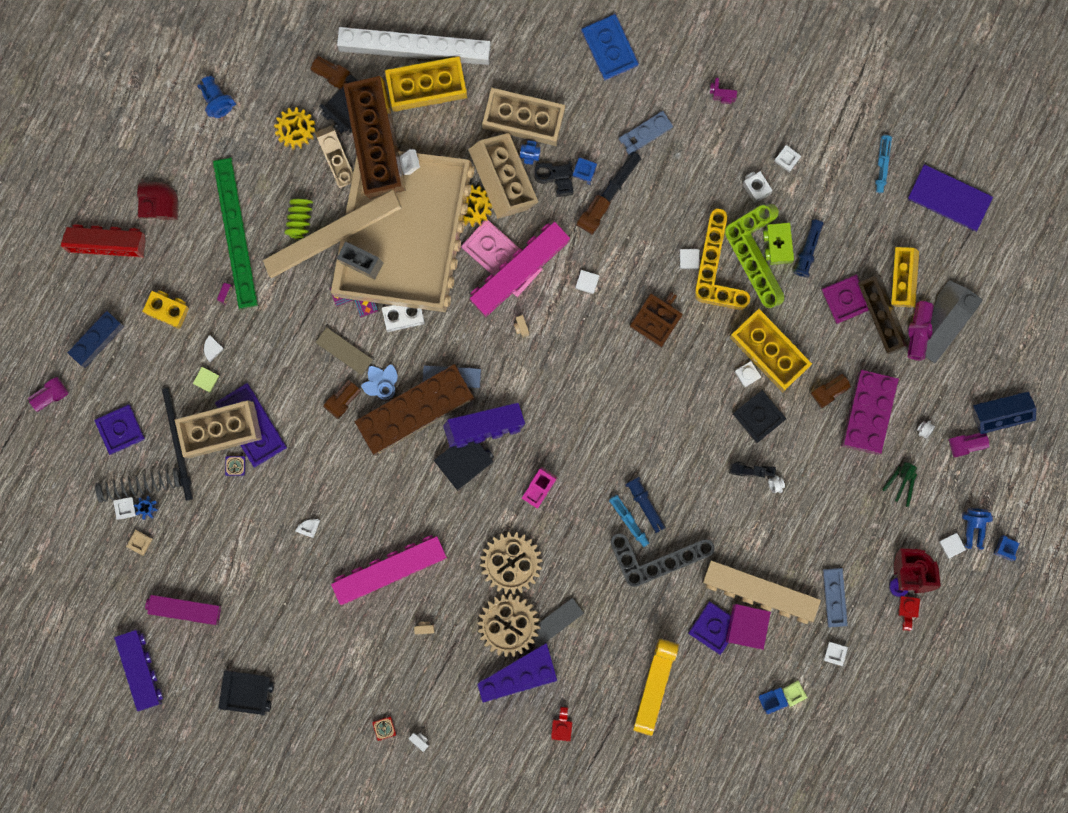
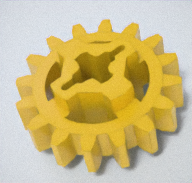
[274,107,316,149]
[463,185,493,227]

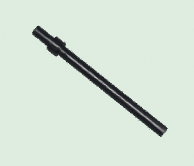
[162,388,193,501]

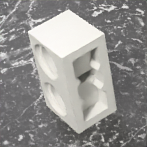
[382,304,425,332]

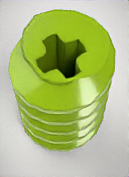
[284,199,314,240]

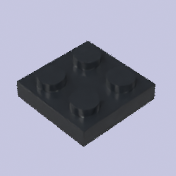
[732,390,786,444]

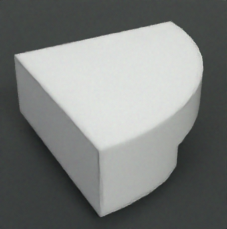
[204,335,224,362]
[295,519,320,538]

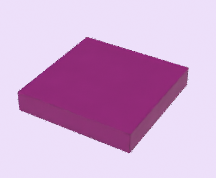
[821,274,869,325]
[726,604,771,650]

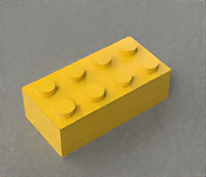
[385,56,467,112]
[730,309,812,393]

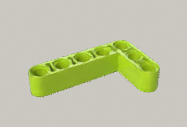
[725,204,784,308]

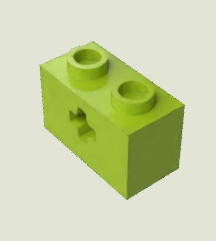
[763,223,794,265]

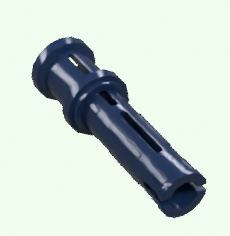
[793,219,824,278]
[625,476,666,534]

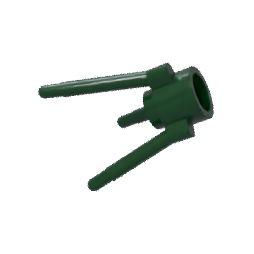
[882,462,917,507]

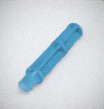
[875,135,892,193]
[609,495,649,548]

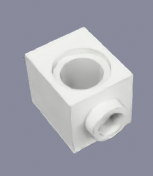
[743,171,772,204]

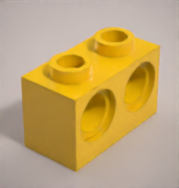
[142,290,189,329]

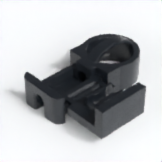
[534,161,574,197]
[729,462,776,478]

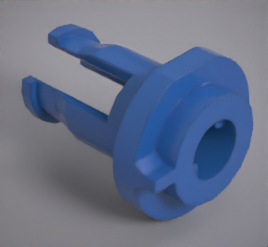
[197,76,236,118]
[962,508,993,550]

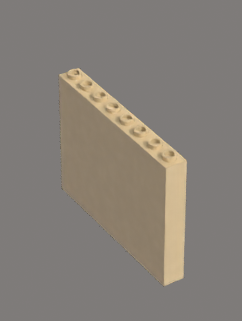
[331,151,474,312]

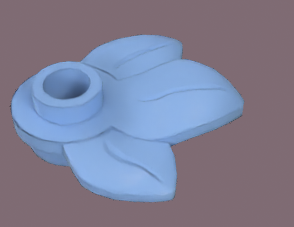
[361,365,398,400]

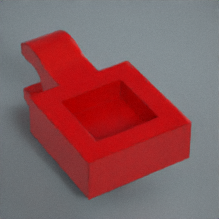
[898,596,920,631]
[551,707,572,742]

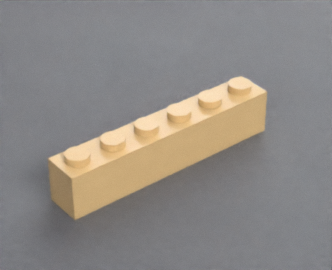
[702,561,821,625]

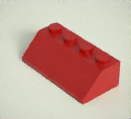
[61,225,145,258]

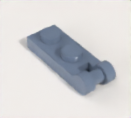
[619,111,673,155]

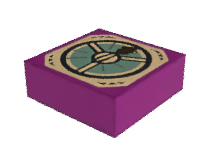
[217,283,233,305]

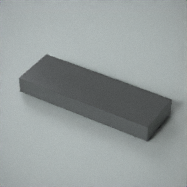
[532,598,584,648]

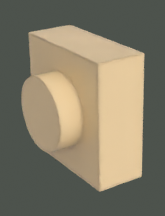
[514,315,529,338]
[414,622,435,634]

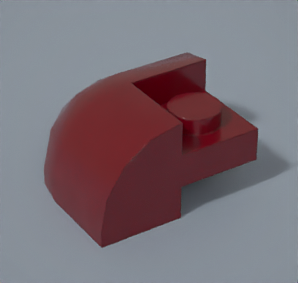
[137,182,178,220]
[894,548,941,593]

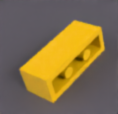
[891,247,919,308]

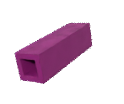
[145,595,222,625]

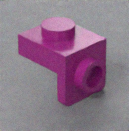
[710,78,737,104]

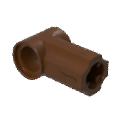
[310,56,351,90]
[576,195,611,235]
[810,374,851,409]
[323,380,361,420]

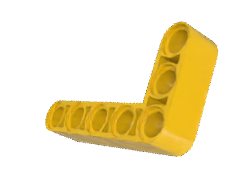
[695,209,750,310]
[633,639,679,736]

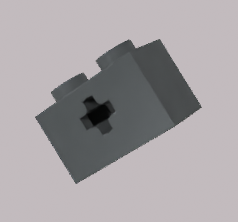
[337,241,384,280]

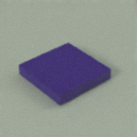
[94,404,146,455]
[688,601,731,655]

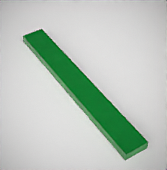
[213,158,258,310]

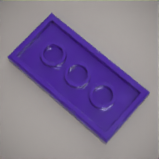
[908,164,993,232]
[215,383,287,468]

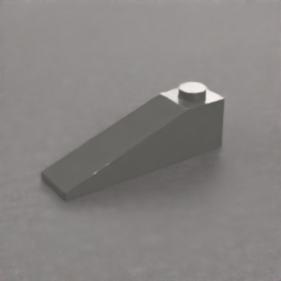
[925,280,983,364]

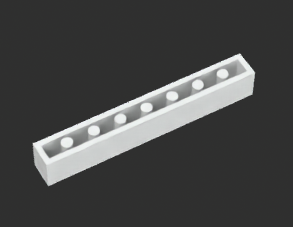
[337,27,491,65]

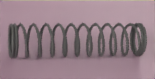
[95,467,181,503]

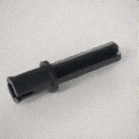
[600,152,641,202]

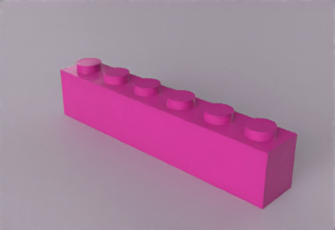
[470,222,570,318]
[331,535,447,606]

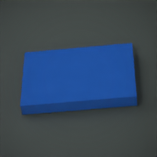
[581,14,639,81]

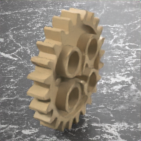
[480,532,543,595]
[477,594,541,657]

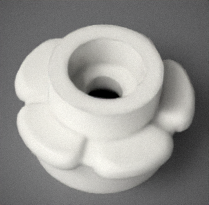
[917,420,935,438]
[768,475,785,493]

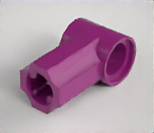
[28,377,69,412]
[948,433,990,458]

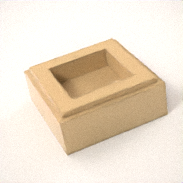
[126,530,153,556]

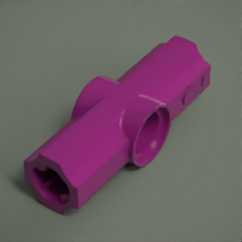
[907,301,934,361]

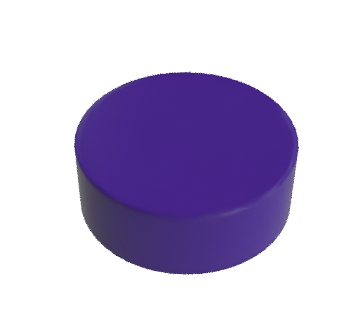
[889,578,909,597]

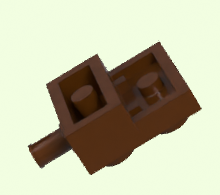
[630,292,683,348]

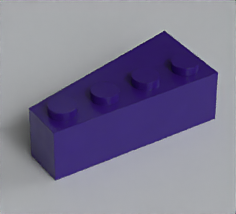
[477,643,557,703]

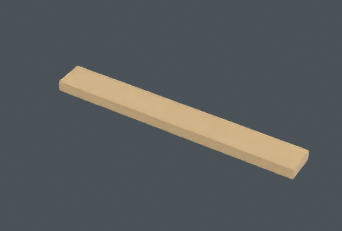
[263,190,402,278]

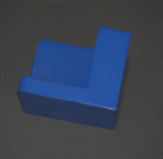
[573,157,597,185]
[994,535,1020,561]
[759,687,789,714]

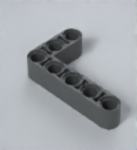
[610,533,715,587]

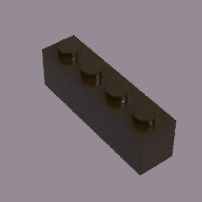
[858,275,909,354]

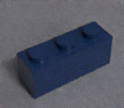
[67,311,124,368]
[973,391,1036,434]

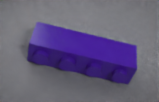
[443,403,525,448]
[114,630,164,712]

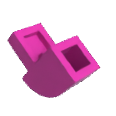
[522,467,558,509]

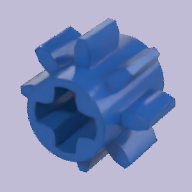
[520,140,541,165]
[134,496,159,520]

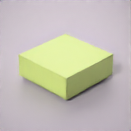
[193,367,219,393]
[782,681,807,707]

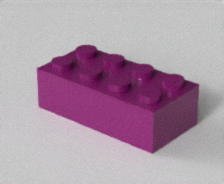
[841,370,899,455]

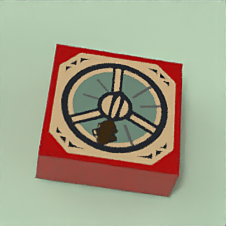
[372,717,396,741]

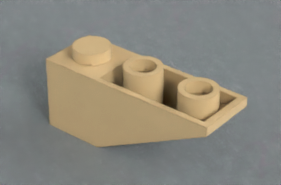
[315,125,353,189]

